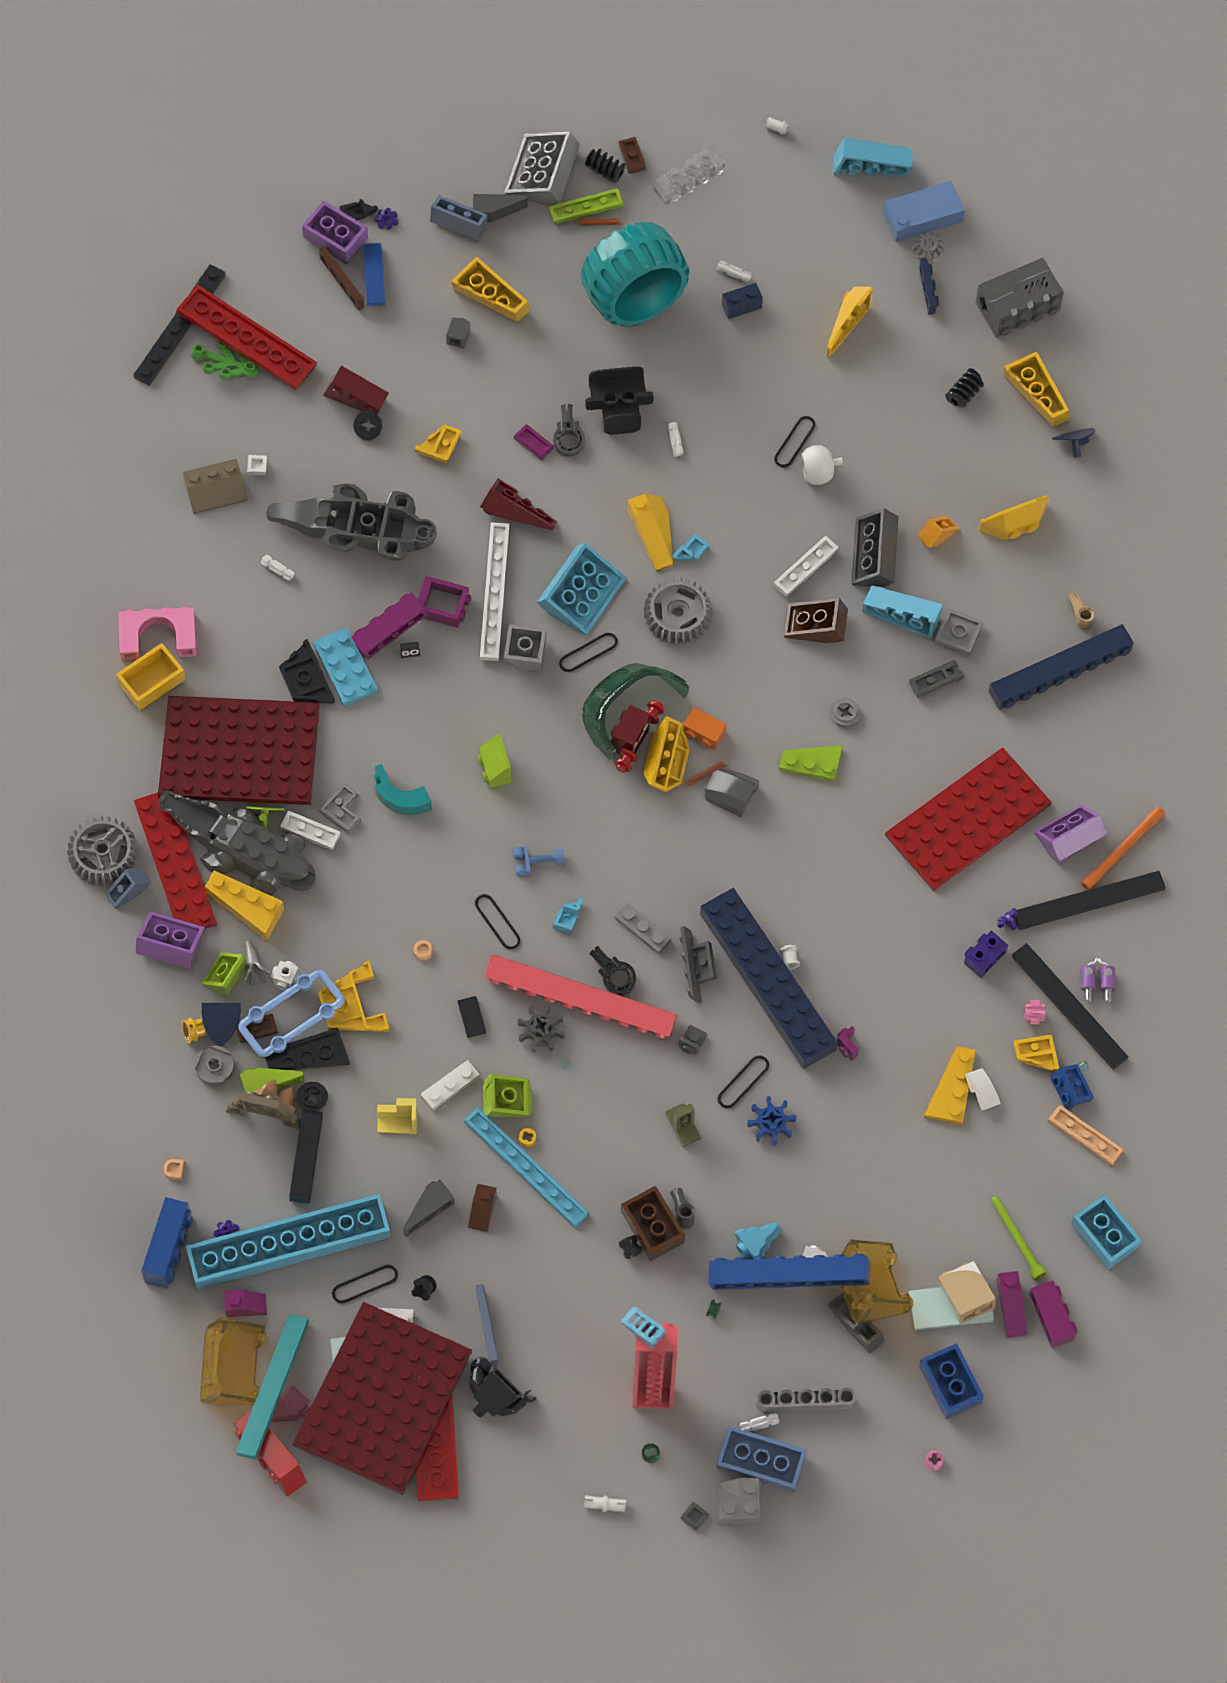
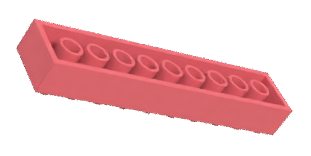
[633,1323,678,1409]

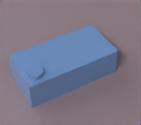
[883,181,964,242]
[717,1426,807,1492]

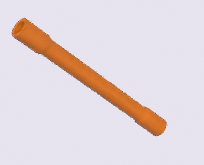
[1081,806,1165,890]

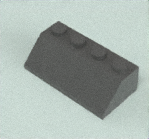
[852,508,899,587]

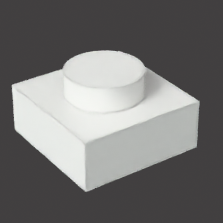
[247,455,267,475]

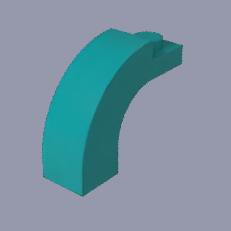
[373,764,432,815]

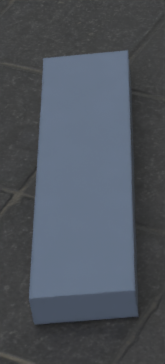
[476,1284,499,1367]

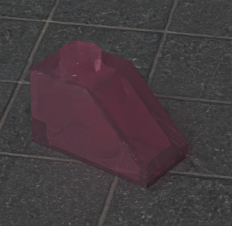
[271,1385,311,1422]

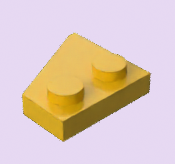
[414,424,462,464]
[1013,1034,1059,1072]

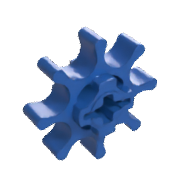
[747,1096,796,1146]

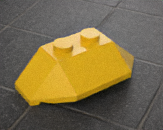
[978,495,1049,540]
[643,716,690,792]

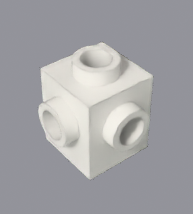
[271,961,300,991]

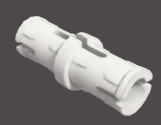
[584,1495,626,1513]

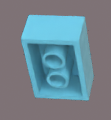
[1071,1194,1142,1270]

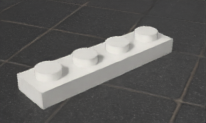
[773,536,839,597]

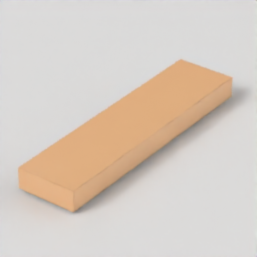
[1048,1105,1124,1166]

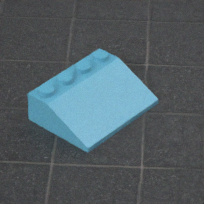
[536,542,626,635]

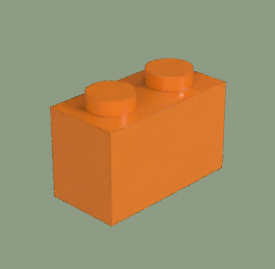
[683,707,727,750]

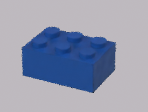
[919,1343,984,1419]

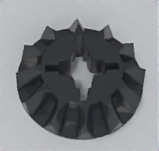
[354,411,383,440]
[296,1081,328,1111]

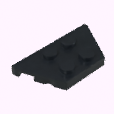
[279,639,335,704]

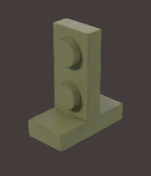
[665,1103,701,1147]

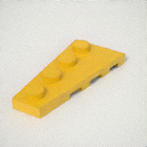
[924,1046,976,1125]

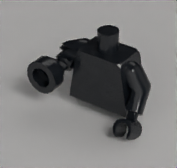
[469,1357,536,1418]

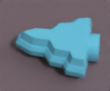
[734,1223,782,1259]

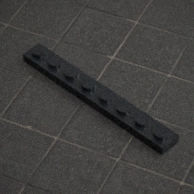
[133,264,226,386]

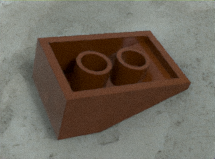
[783,598,848,643]

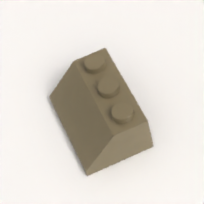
[183,458,247,514]

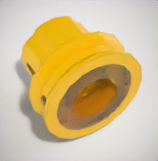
[181,1017,207,1044]

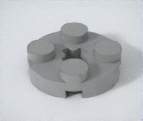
[194,1045,234,1085]

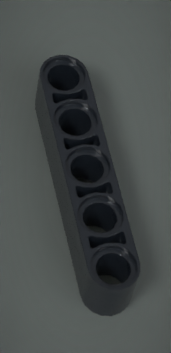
[289,1109,323,1204]

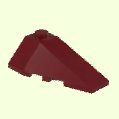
[480,478,557,531]

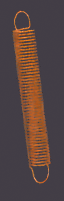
[573,218,625,225]
[681,758,729,789]

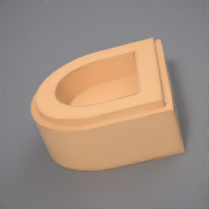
[163,1159,185,1181]

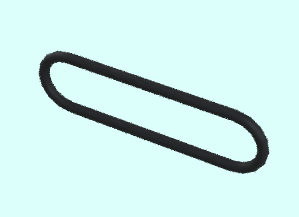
[774,416,815,467]
[559,633,618,672]
[475,894,520,949]
[718,1055,769,1108]
[332,1265,398,1303]

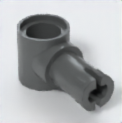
[670,1188,695,1228]

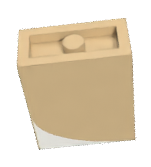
[938,1261,996,1324]

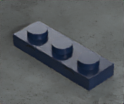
[919,258,939,315]

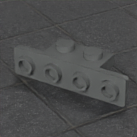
[679,926,717,1003]

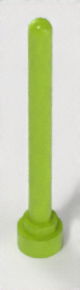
[992,1196,1048,1281]

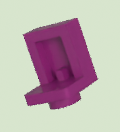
[837,1026,859,1061]

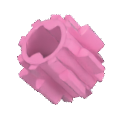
[1024,1000,1045,1024]

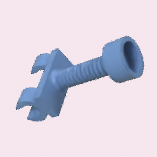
[513,846,565,876]

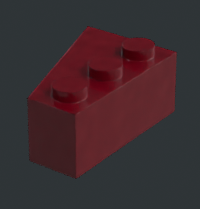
[323,365,389,414]

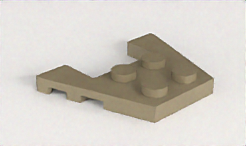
[226,1091,301,1129]

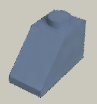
[105,867,151,908]

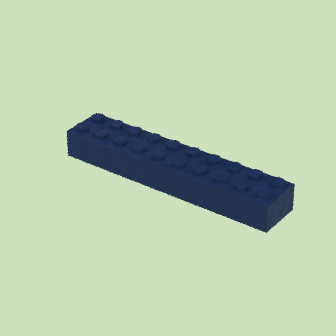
[700,887,838,1069]

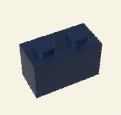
[722,283,763,319]

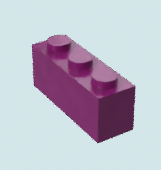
[1029,1280,1077,1348]

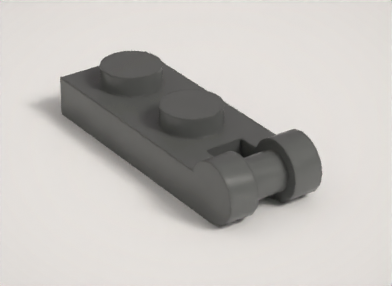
[909,660,964,698]

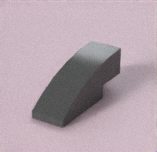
[828,1292,885,1353]

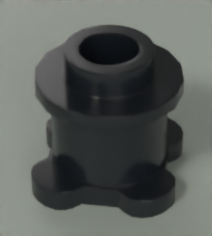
[411,1275,437,1301]

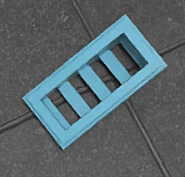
[620,1306,666,1349]

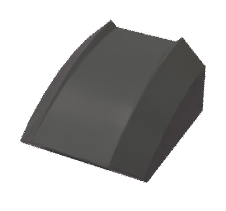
[704,769,759,817]

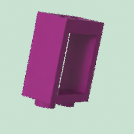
[418,576,471,628]

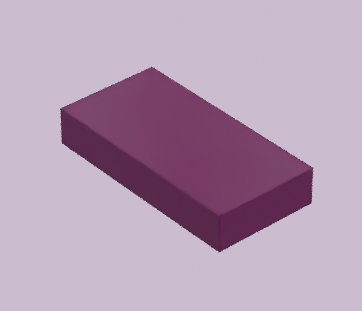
[514,424,554,461]

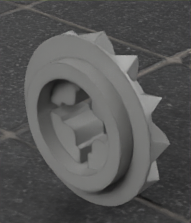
[830,698,860,727]

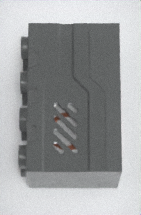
[976,257,1064,337]

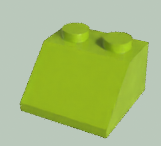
[476,734,512,789]

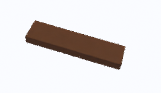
[319,246,364,310]

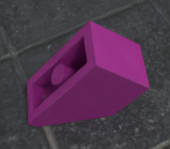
[224,1290,267,1317]

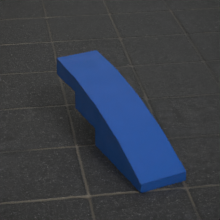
[363,243,385,306]

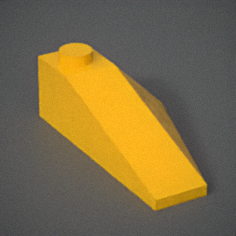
[826,287,873,358]
[627,494,673,572]

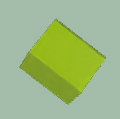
[201,952,247,998]

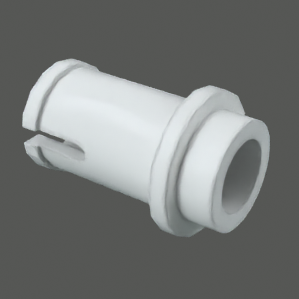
[765,117,789,135]

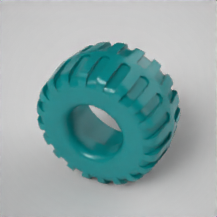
[581,222,690,327]

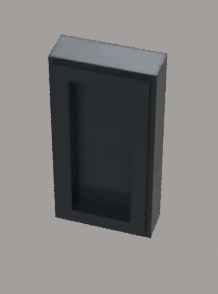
[457,996,486,1038]

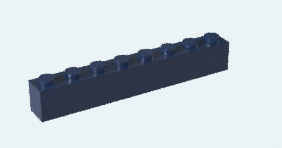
[989,624,1134,710]

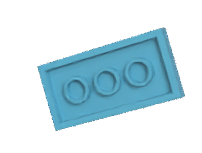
[313,627,378,706]

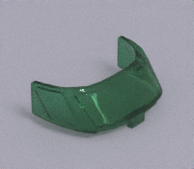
[582,663,690,761]

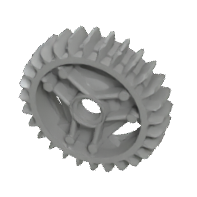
[644,577,713,645]
[67,816,139,886]

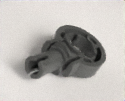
[553,404,585,457]

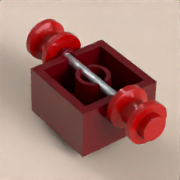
[611,700,665,773]

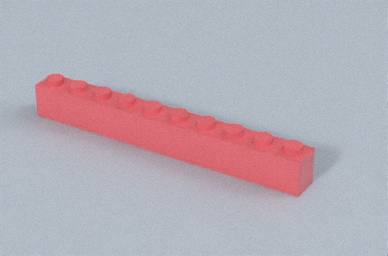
[485,954,678,1039]

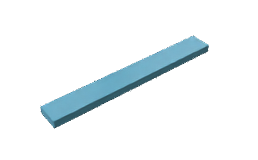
[464,1107,589,1228]

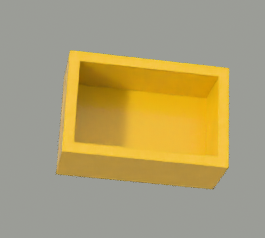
[116,643,186,711]

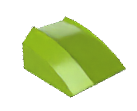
[482,1074,532,1117]

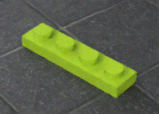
[549,188,623,225]

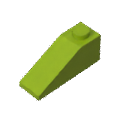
[240,1068,304,1093]

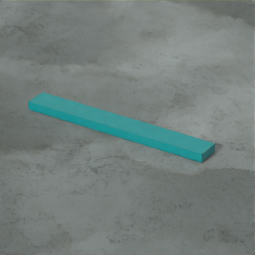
[236,1314,309,1460]

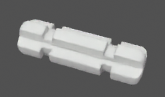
[717,261,752,283]
[668,422,683,457]
[261,555,295,581]
[740,1412,779,1432]

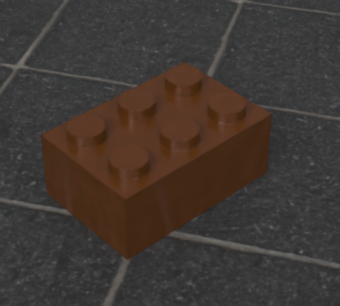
[621,1186,685,1261]

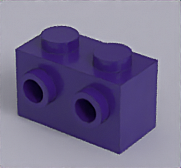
[964,930,1008,978]

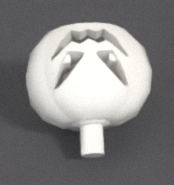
[801,445,843,485]

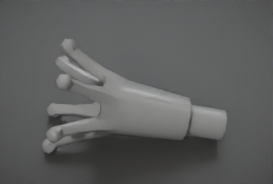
[243,941,271,986]

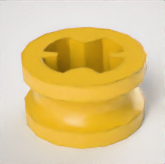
[518,1128,536,1148]

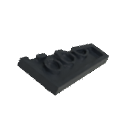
[265,1028,350,1070]

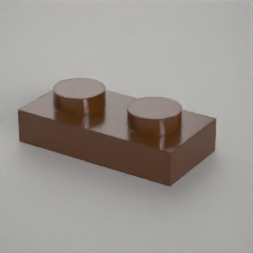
[618,137,646,174]
[236,1013,278,1044]

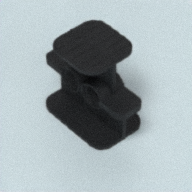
[585,366,654,435]

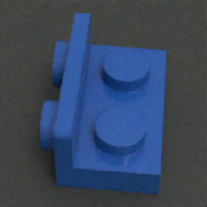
[1050,1064,1094,1110]

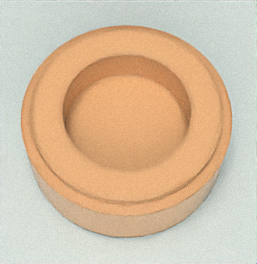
[413,940,433,961]

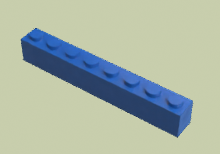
[708,1254,871,1290]

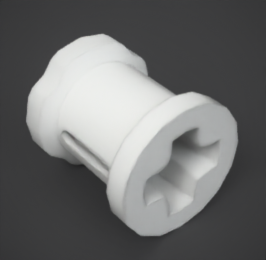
[780,945,800,969]

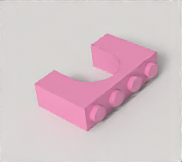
[118,606,197,661]

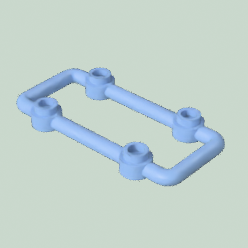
[238,970,345,1057]

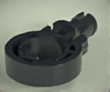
[589,946,636,995]

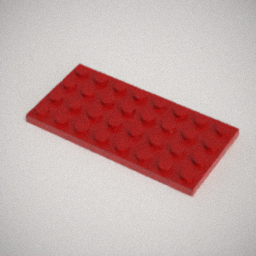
[885,747,1052,891]

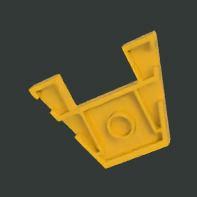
[318,961,390,1032]

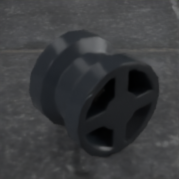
[618,1235,643,1259]

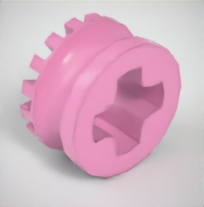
[925,1450,944,1471]

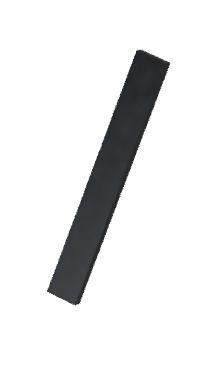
[1015,871,1166,930]
[1011,943,1129,1070]

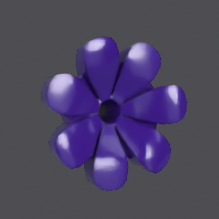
[374,208,398,229]
[997,908,1018,930]
[214,1220,239,1237]

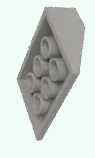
[505,131,580,204]

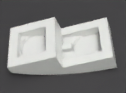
[965,1068,1001,1110]

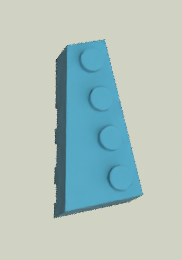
[833,138,912,176]
[862,585,943,639]

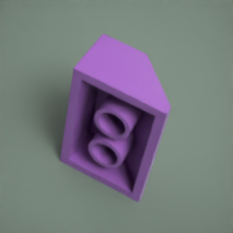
[1034,804,1107,861]
[135,911,205,970]

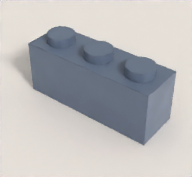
[430,195,488,241]

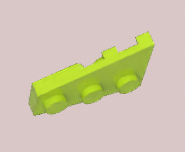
[779,745,843,782]

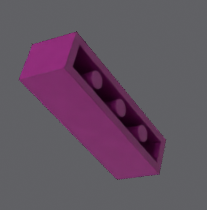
[351,592,428,659]

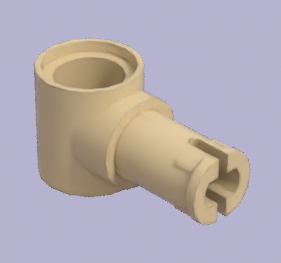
[1068,591,1094,630]

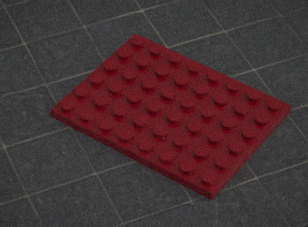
[158,696,320,805]
[293,1302,472,1495]

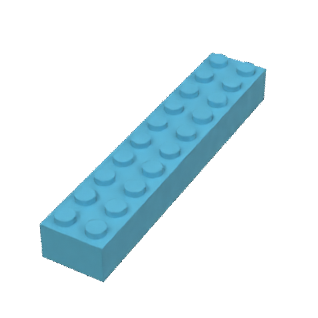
[186,1194,391,1290]

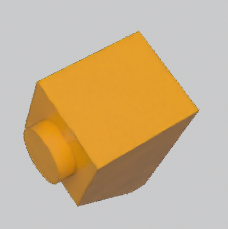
[917,516,960,548]

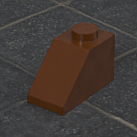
[468,1183,497,1232]

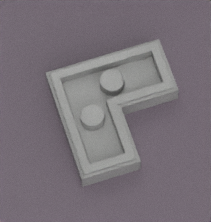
[319,783,361,834]

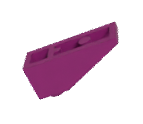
[996,1271,1027,1338]

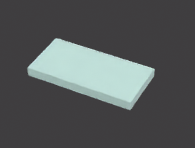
[908,1282,994,1331]

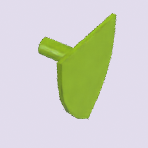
[246,806,285,829]

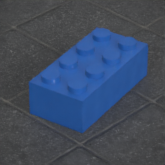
[141,1197,193,1289]

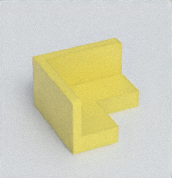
[377,1098,417,1134]

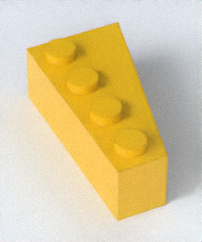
[451,256,530,323]
[1004,352,1070,427]
[205,871,284,942]

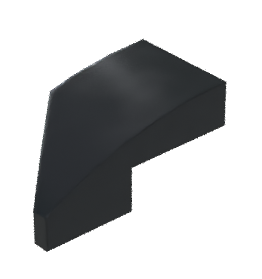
[339,199,379,221]

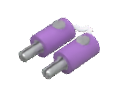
[1081,958,1115,1003]

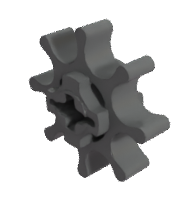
[518,1005,565,1053]

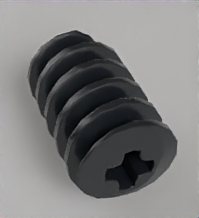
[585,148,626,183]
[945,368,984,408]

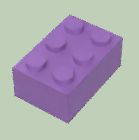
[302,200,368,264]

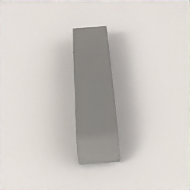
[756,1387,856,1413]

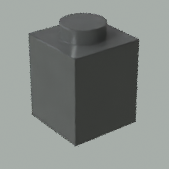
[446,317,471,349]

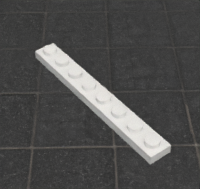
[480,522,509,661]

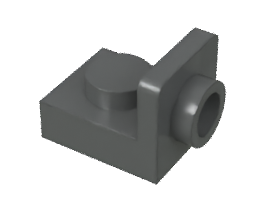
[679,1025,707,1055]

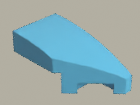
[672,534,710,560]
[553,898,583,934]

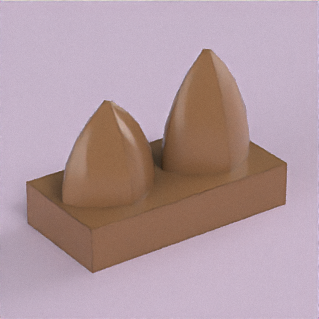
[255,1080,296,1113]

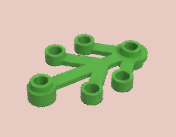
[191,340,259,380]

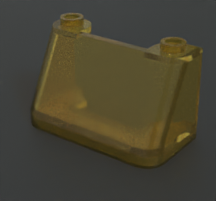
[841,1239,914,1323]
[200,1317,267,1406]

